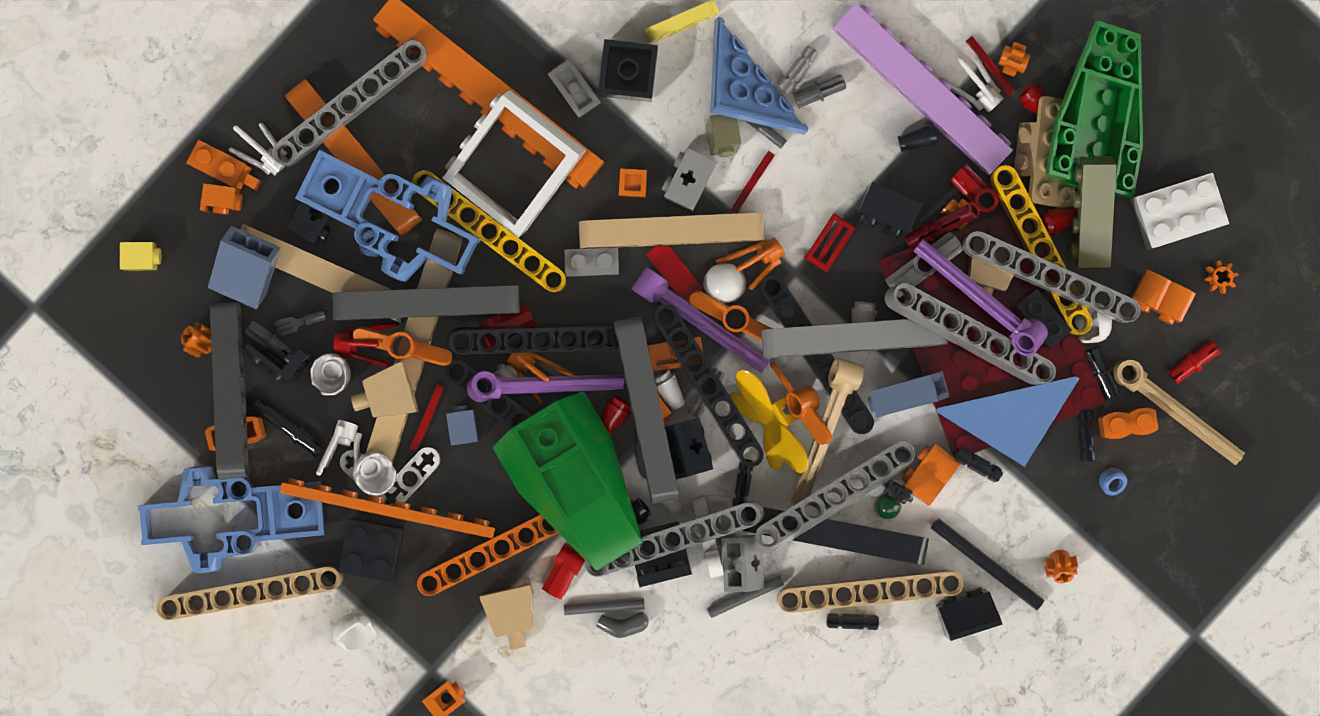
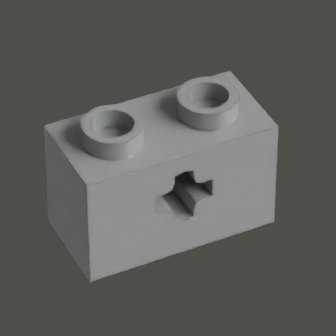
[662,148,717,212]
[721,535,764,592]

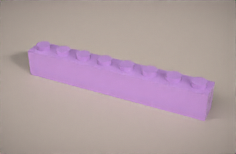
[832,3,1013,176]

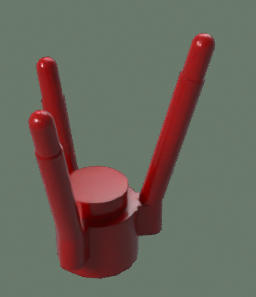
[334,322,399,368]

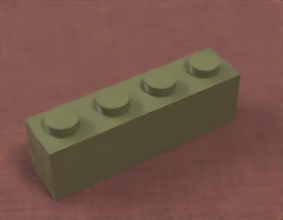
[1070,156,1116,268]

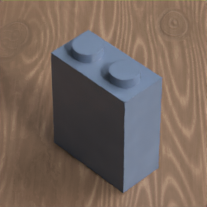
[208,226,281,309]
[868,371,949,417]

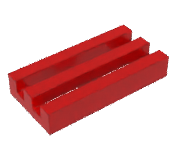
[804,213,856,273]

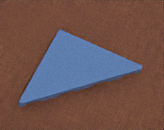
[710,17,808,135]
[935,376,1079,467]

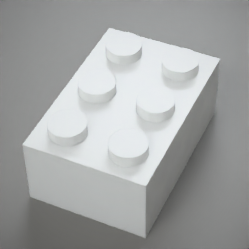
[1130,173,1229,250]

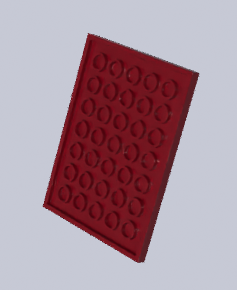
[878,205,1106,458]

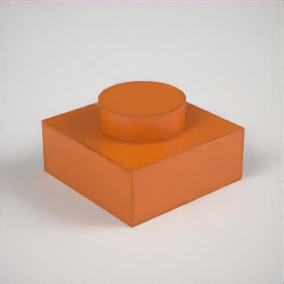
[619,169,647,198]

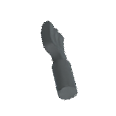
[273,309,327,338]

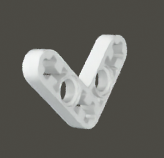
[340,447,441,506]
[692,496,724,578]

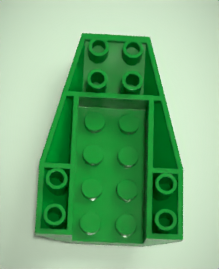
[1045,21,1143,198]
[492,391,643,571]

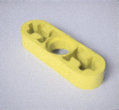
[643,0,720,44]

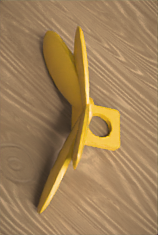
[729,369,808,473]

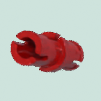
[1167,340,1221,385]

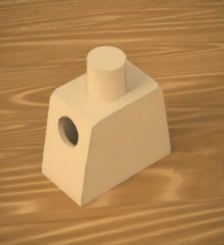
[967,237,1013,296]
[351,362,419,417]
[480,584,534,650]

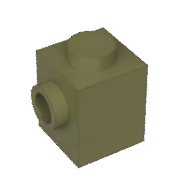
[706,115,741,157]

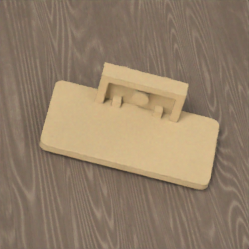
[1014,96,1075,208]

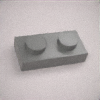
[548,58,601,118]
[564,248,619,277]

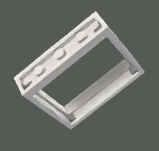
[443,91,586,238]

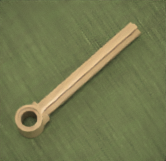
[791,358,864,505]
[1112,360,1245,465]

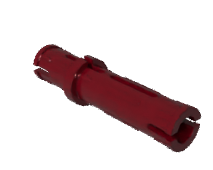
[905,202,980,249]

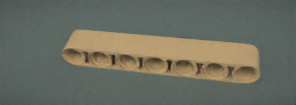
[579,213,765,249]
[241,224,403,323]
[157,565,343,620]
[777,570,964,613]

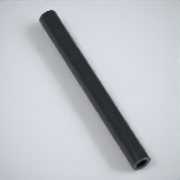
[931,518,1045,611]

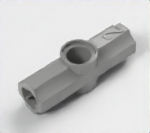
[885,231,963,298]

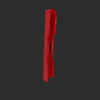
[965,36,1016,97]
[730,151,775,214]
[409,384,445,452]

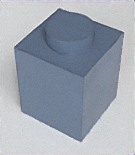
[446,405,479,446]

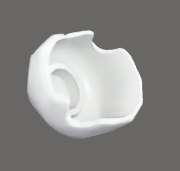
[703,263,746,303]
[1075,302,1112,343]
[310,353,351,395]
[353,451,396,496]
[333,614,376,651]

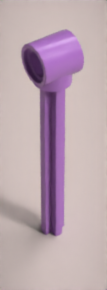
[914,240,1048,356]
[631,267,770,373]
[467,371,624,402]

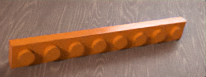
[280,478,495,539]

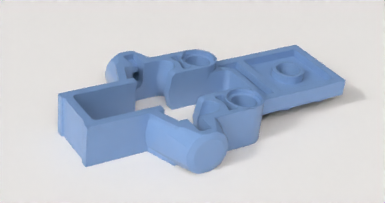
[295,150,481,282]
[138,465,326,573]

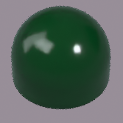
[874,493,902,519]

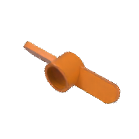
[689,291,773,341]
[353,327,452,366]
[770,362,832,445]

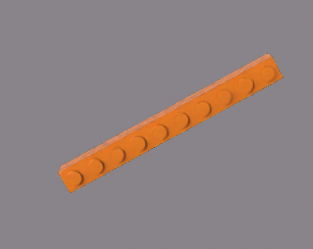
[373,0,604,189]

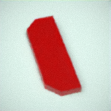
[646,246,704,304]

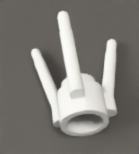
[945,58,1004,112]
[229,123,289,176]
[316,420,362,481]

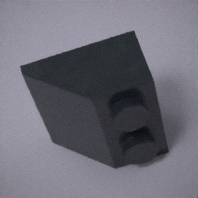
[936,587,1003,641]

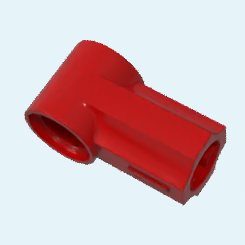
[950,164,999,215]
[479,305,536,346]
[541,542,585,600]

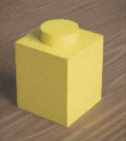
[120,242,162,271]

